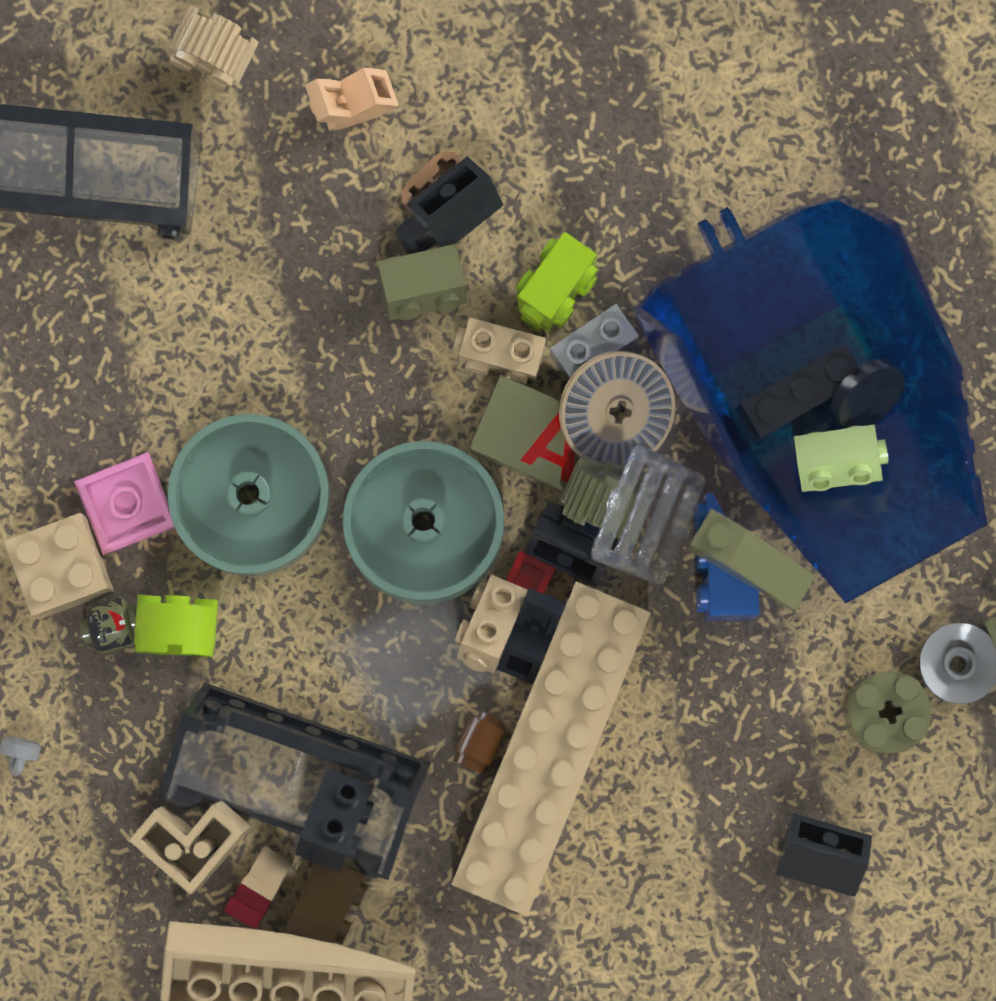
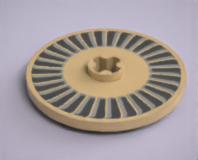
[559,351,675,467]

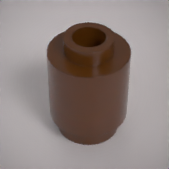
[453,711,506,774]

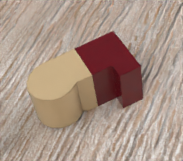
[224,846,294,929]

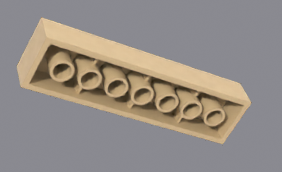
[451,582,651,916]

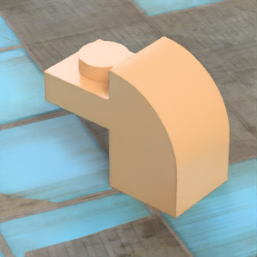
[305,68,399,130]

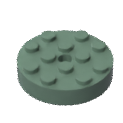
[168,414,331,577]
[343,441,504,605]

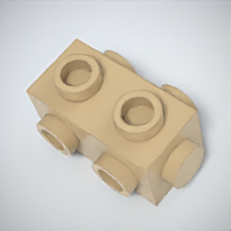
[453,318,546,386]
[454,575,528,674]

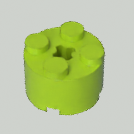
[134,595,218,657]

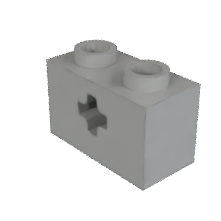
[550,304,639,382]

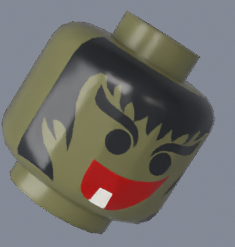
[80,597,136,654]

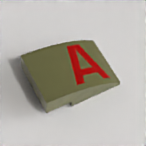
[470,375,580,492]

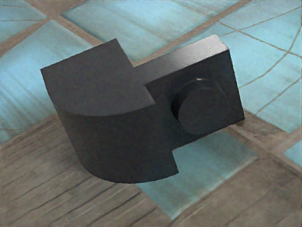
[496,588,567,685]

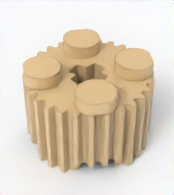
[167,5,259,90]

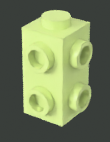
[794,424,889,492]

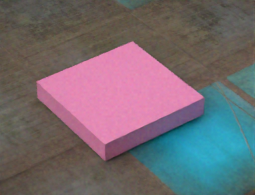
[74,452,175,556]

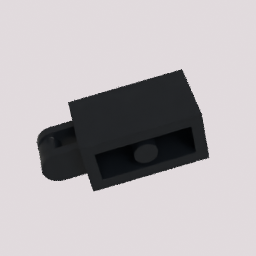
[396,156,504,255]

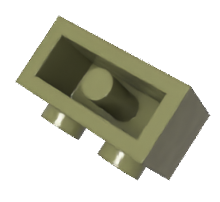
[377,244,467,320]

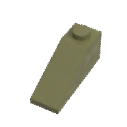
[687,509,816,612]

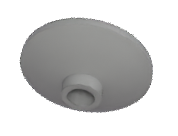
[919,623,996,704]

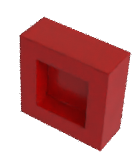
[505,551,556,593]

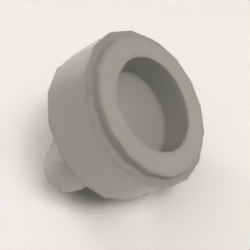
[0,736,41,776]

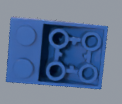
[693,493,759,622]

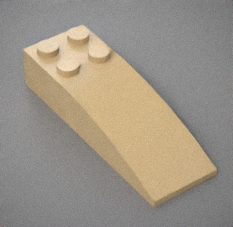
[161,921,415,1001]

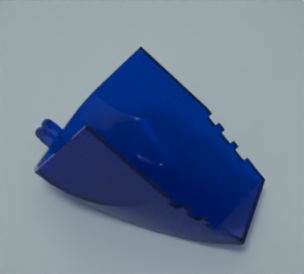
[633,195,988,604]

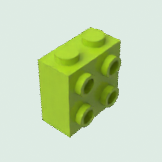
[516,231,599,333]

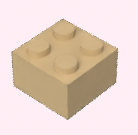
[4,513,114,620]

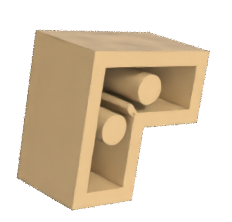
[129,801,252,895]

